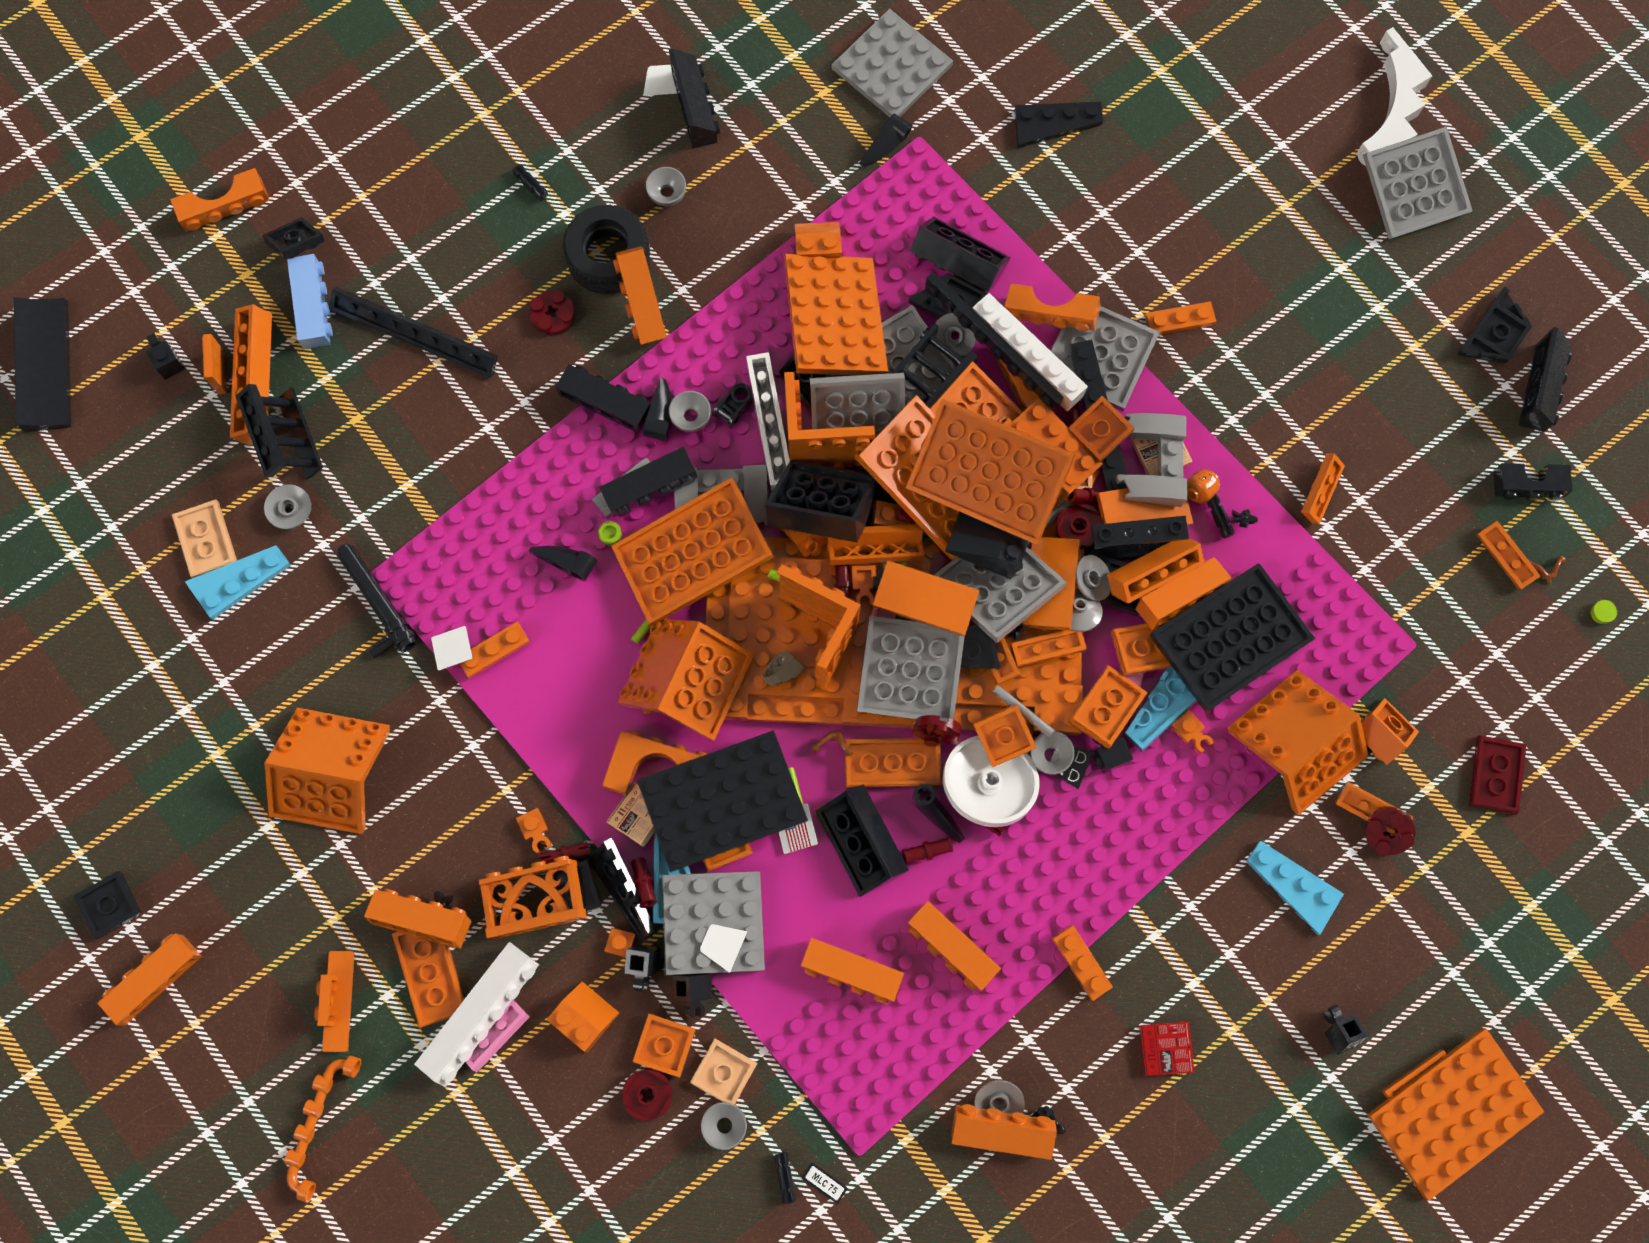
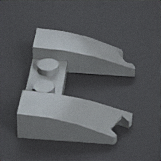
[1116,413,1187,507]
[674,465,768,527]

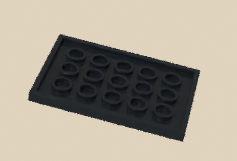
[1149,563,1316,713]
[637,730,808,873]

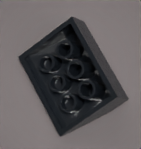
[765,460,878,543]
[945,511,1029,580]

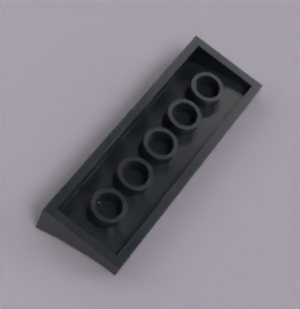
[14,297,71,432]

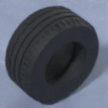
[563,204,650,294]

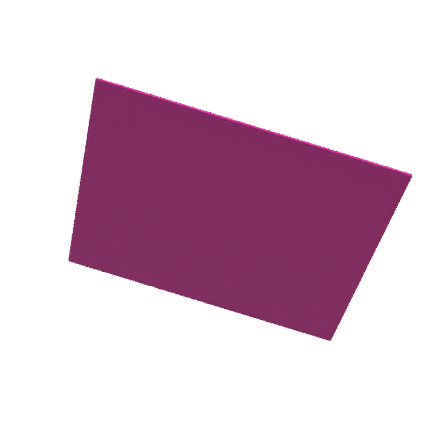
[371,137,1416,1156]

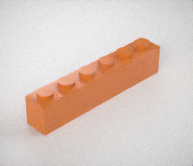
[230,304,272,445]

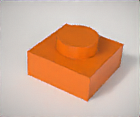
[605,928,636,958]

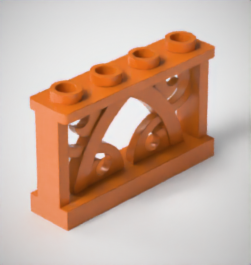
[479,856,587,939]

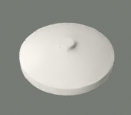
[943,736,1039,827]

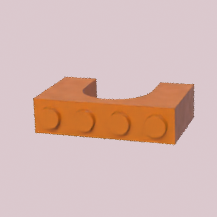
[602,730,707,796]

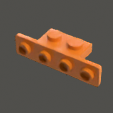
[314,951,355,1052]

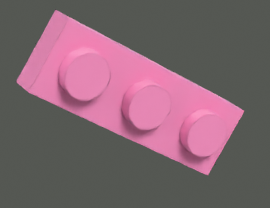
[466,1000,530,1073]

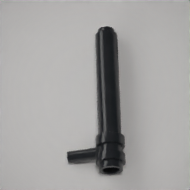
[337,543,417,658]

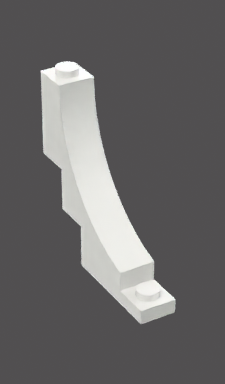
[1356,27,1432,166]

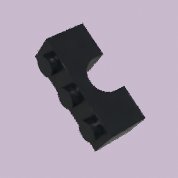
[1493,463,1572,501]

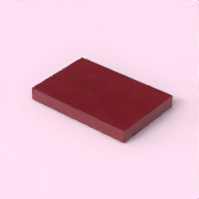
[1469,735,1527,815]

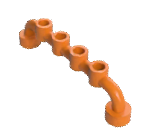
[284,1055,361,1203]

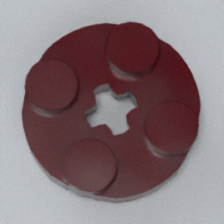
[529,290,575,336]
[1056,503,1103,550]
[913,715,961,747]
[1365,806,1416,855]
[622,1069,673,1121]

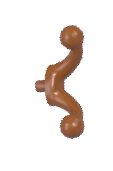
[1529,555,1566,583]
[811,730,853,756]

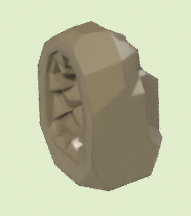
[763,650,805,687]

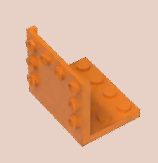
[784,372,875,470]
[1003,398,1103,511]
[777,564,861,690]
[617,619,754,741]
[1227,670,1369,815]
[264,708,390,834]

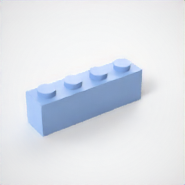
[287,254,333,349]

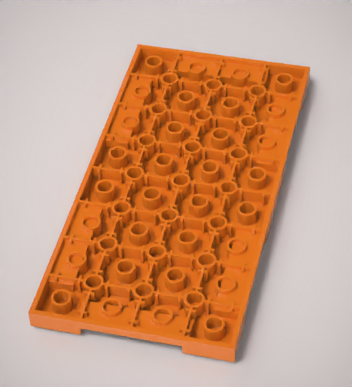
[706,537,1084,736]

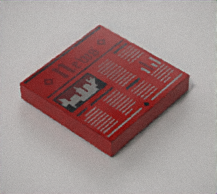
[1139,1022,1195,1076]

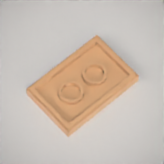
[172,499,237,578]

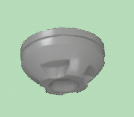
[646,167,686,206]
[669,391,711,432]
[1030,731,1074,775]
[701,1102,747,1150]

